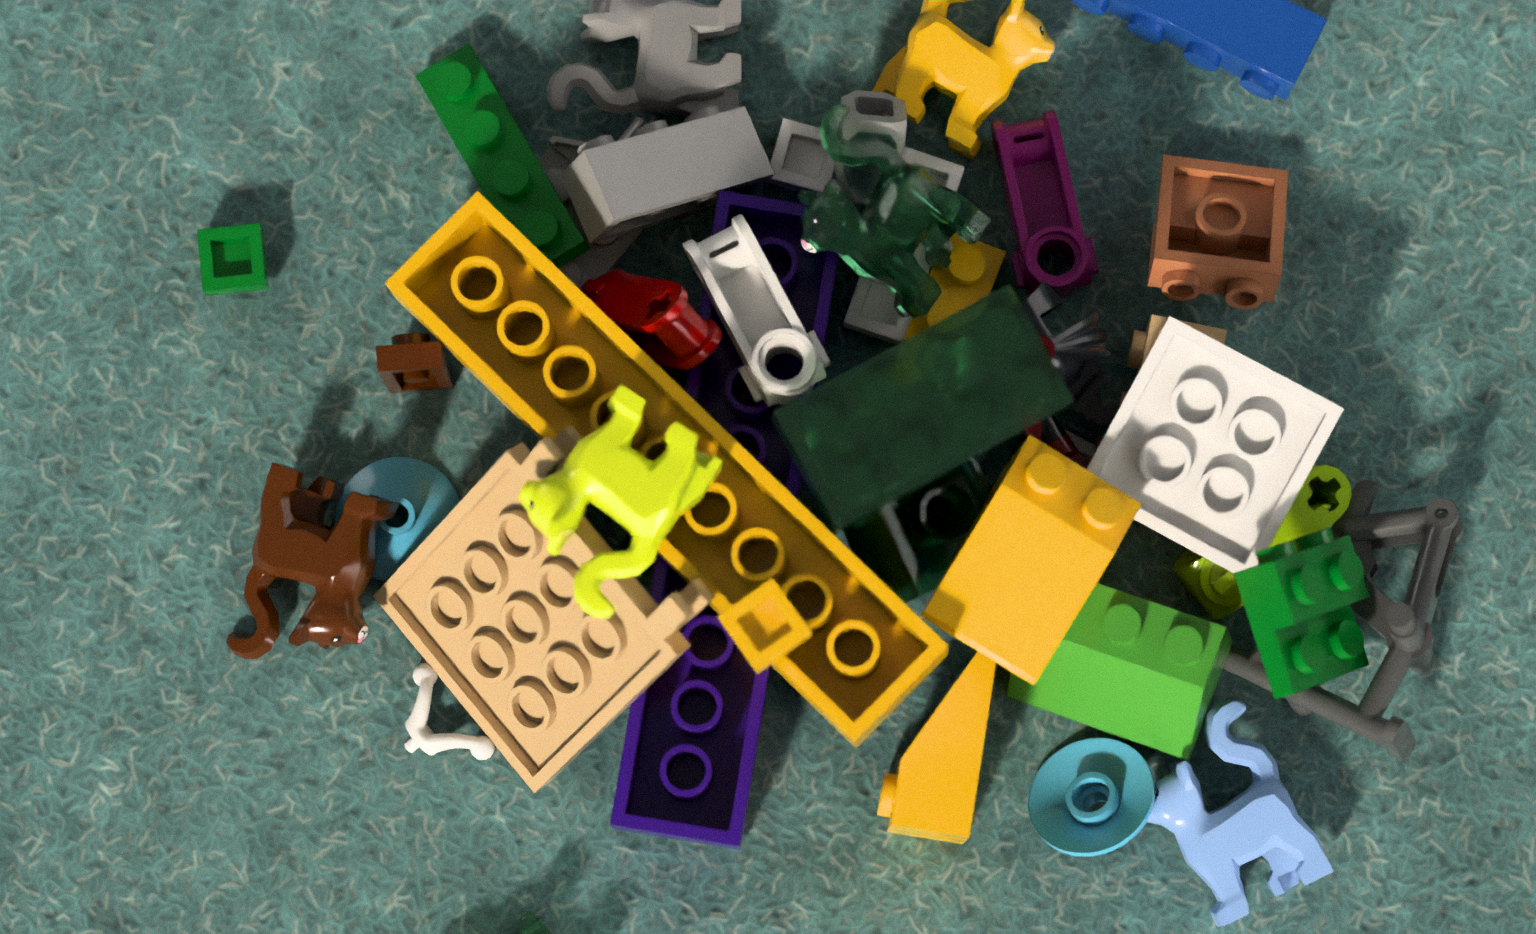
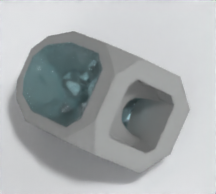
[834,90,907,205]

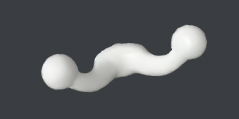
[404,663,495,760]

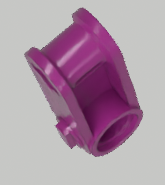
[991,110,1099,299]

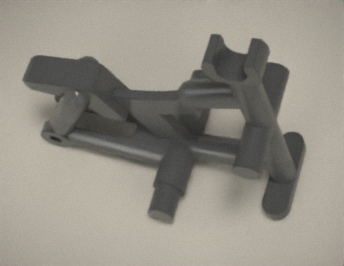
[1204,480,1464,763]

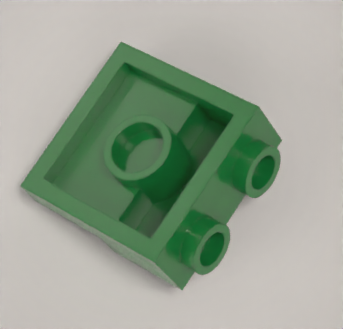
[1233,527,1370,700]

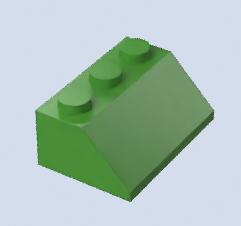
[1006,583,1233,762]

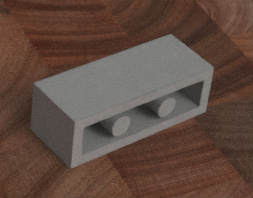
[561,106,774,244]

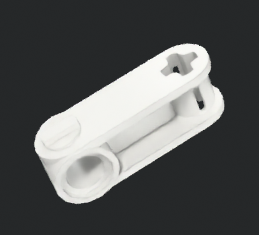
[683,214,831,407]

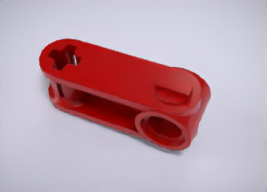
[580,269,722,370]

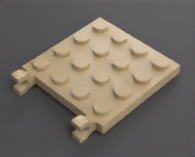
[373,425,715,793]

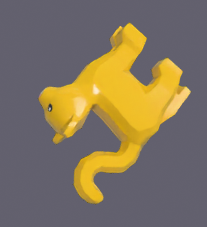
[872,0,1056,161]

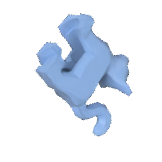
[1147,698,1334,927]

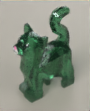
[797,104,991,319]

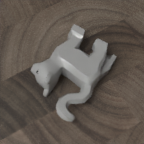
[547,0,742,117]

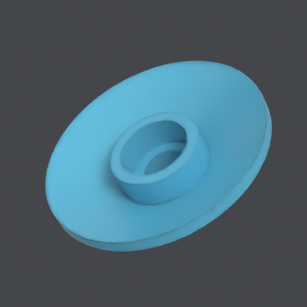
[335,457,460,582]
[1028,738,1156,857]

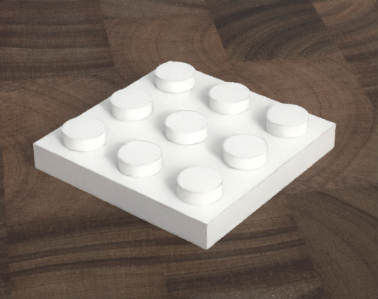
[1086,316,1344,573]

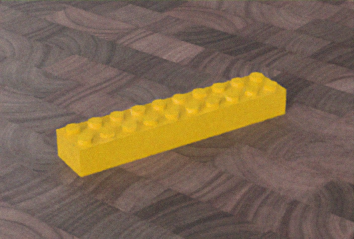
[385,191,949,749]

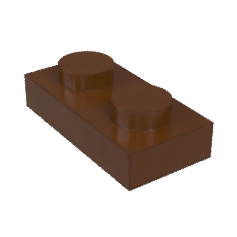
[376,333,454,393]

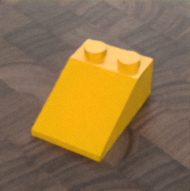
[920,435,1142,685]
[877,651,996,844]

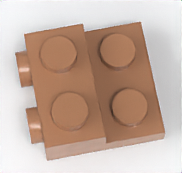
[1147,154,1288,309]

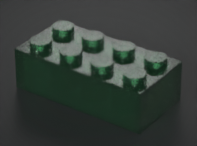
[771,284,1075,535]

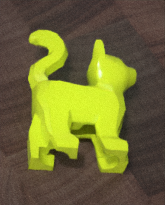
[518,384,723,618]

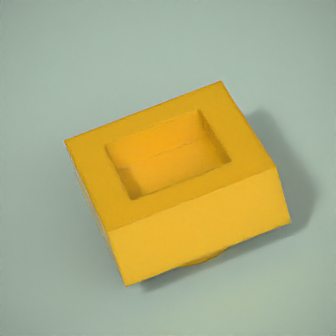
[718,578,813,674]

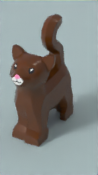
[226,462,398,659]

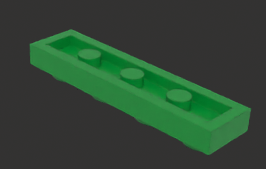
[415,43,590,268]

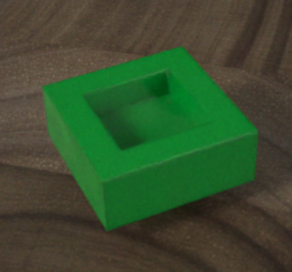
[197,223,269,296]

